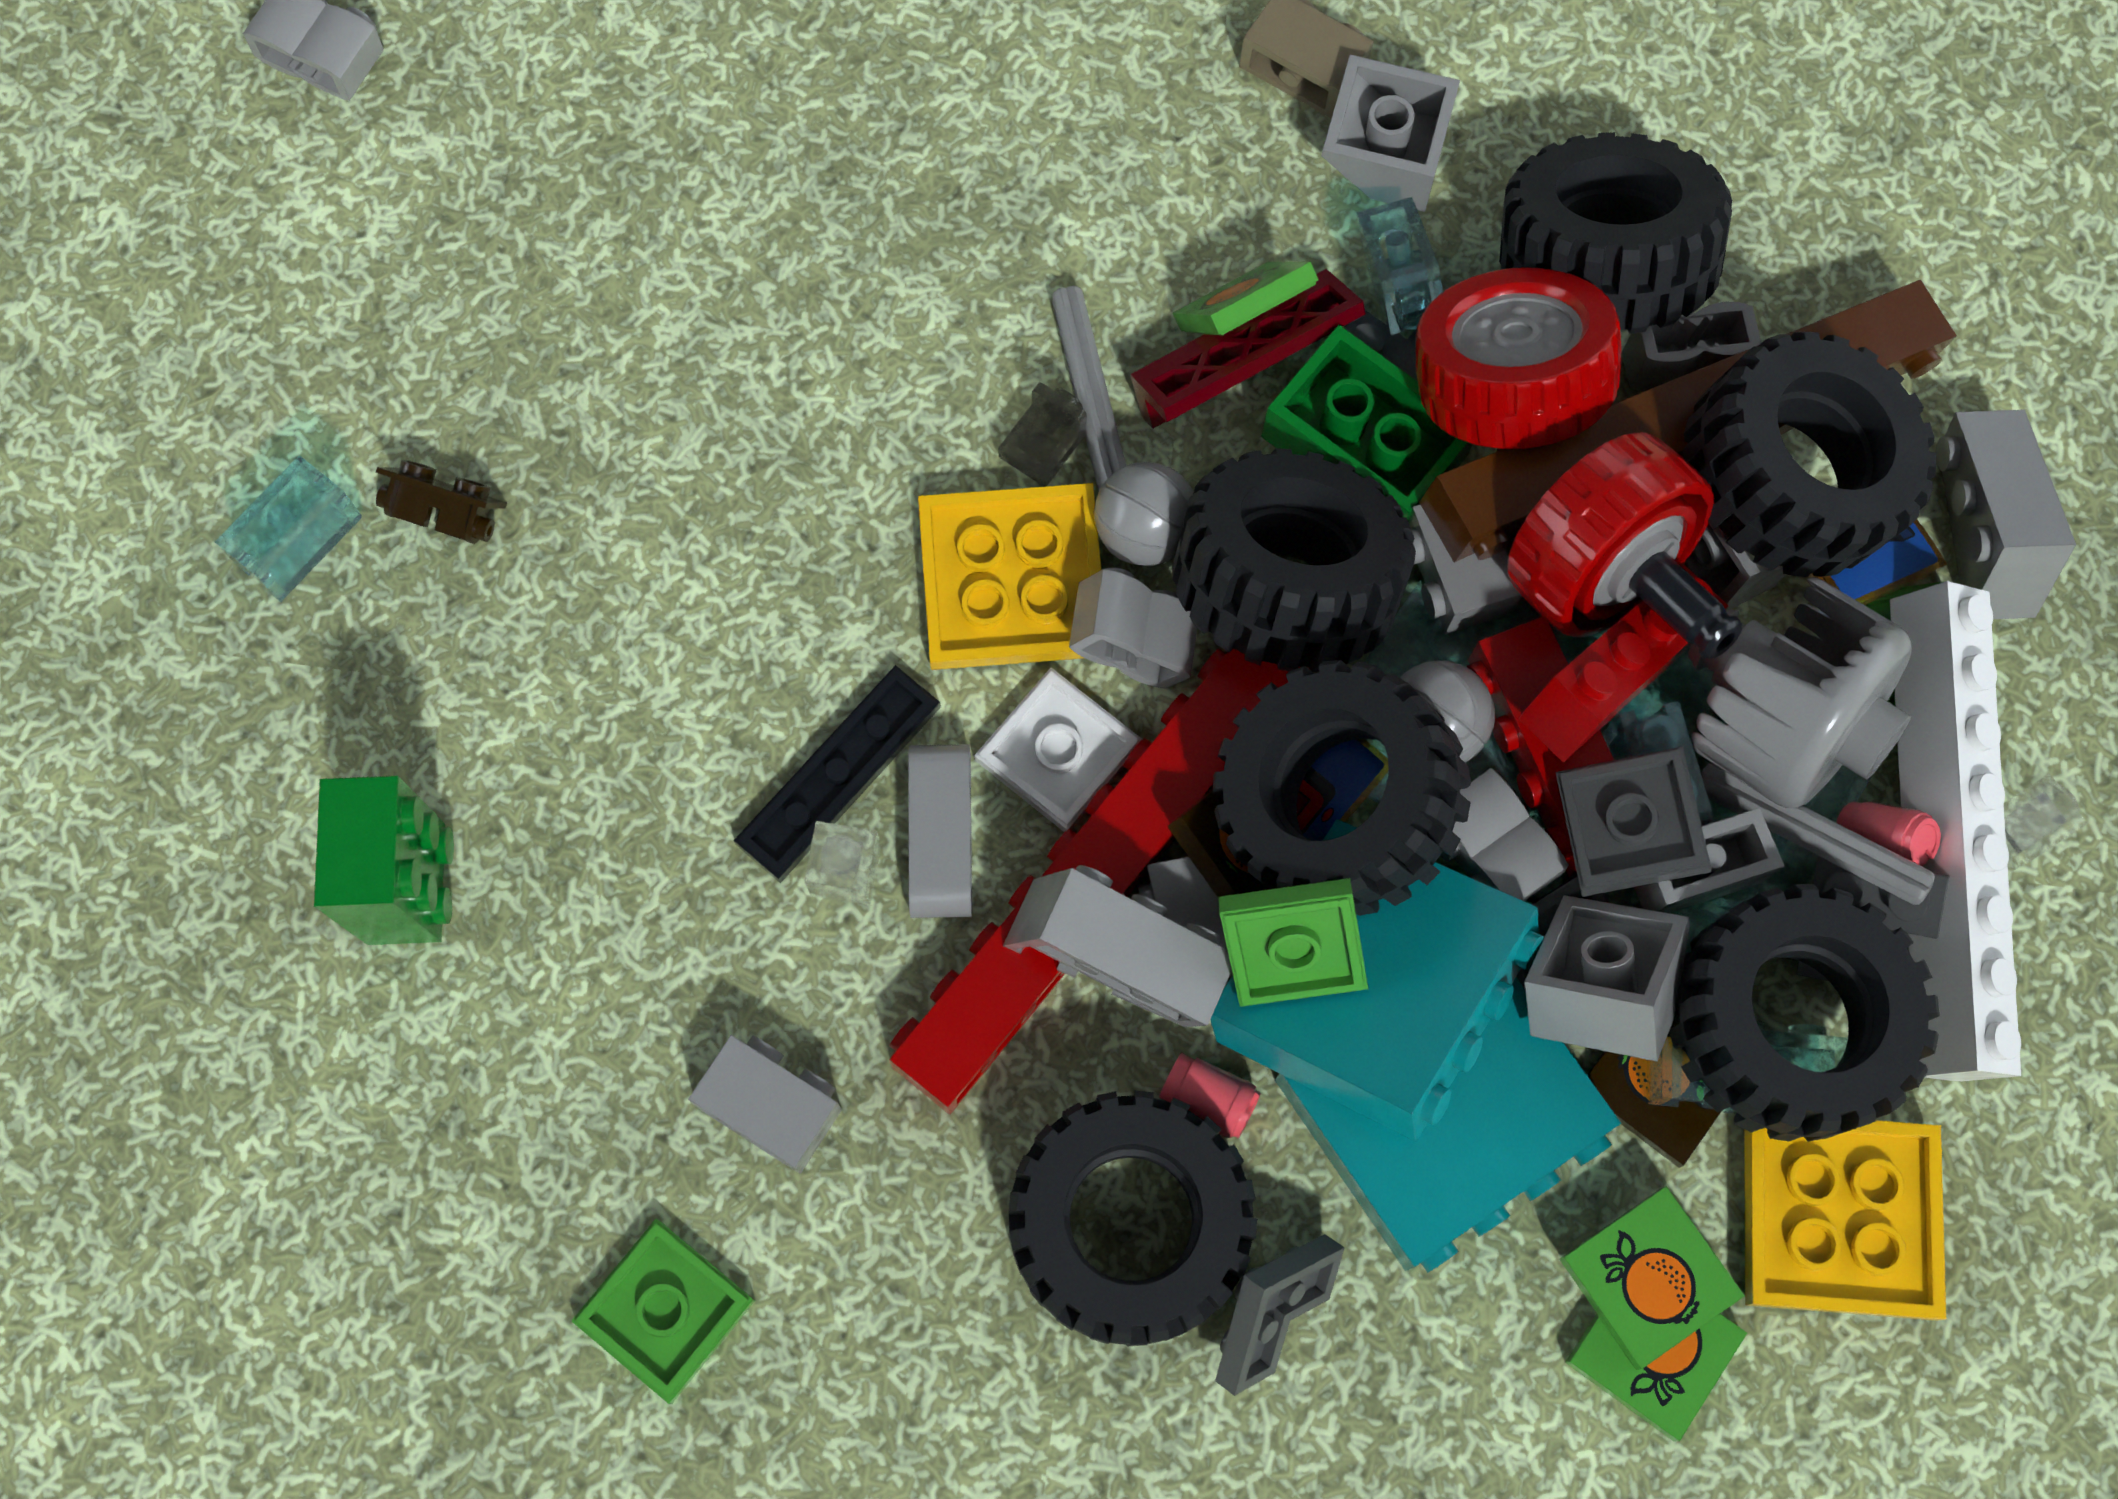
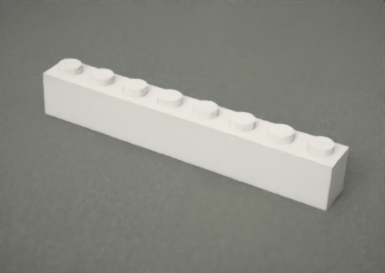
[1890,581,2021,1081]

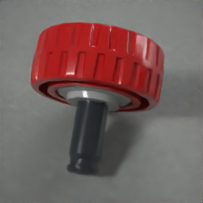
[1416,268,1621,451]
[1507,432,1742,659]

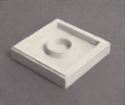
[974,668,1142,832]

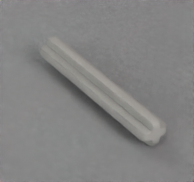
[1052,286,1126,490]
[1696,762,1935,905]

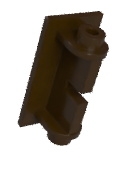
[376,460,507,544]

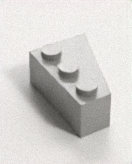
[1936,409,2076,619]
[1003,865,1232,1027]

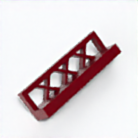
[1130,269,1366,429]

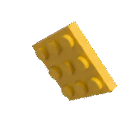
[918,483,1101,670]
[1744,1120,1946,1321]

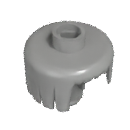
[1687,577,1912,808]

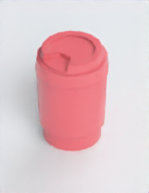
[1836,802,1941,866]
[1159,1053,1261,1139]

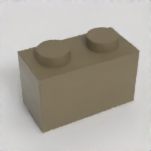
[1239,0,1374,119]

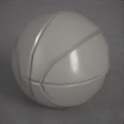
[1094,462,1194,566]
[1400,661,1495,763]

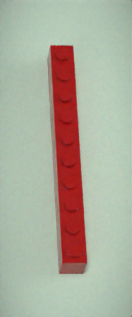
[889,649,1309,1115]

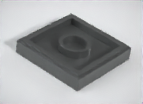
[1556,746,1711,897]

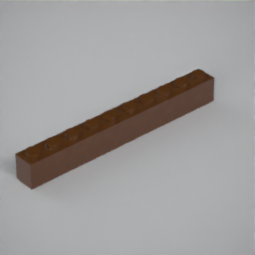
[1419,279,1957,563]

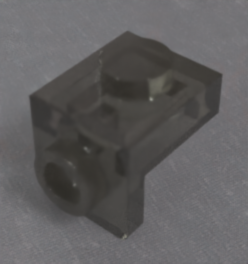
[998,382,1087,487]

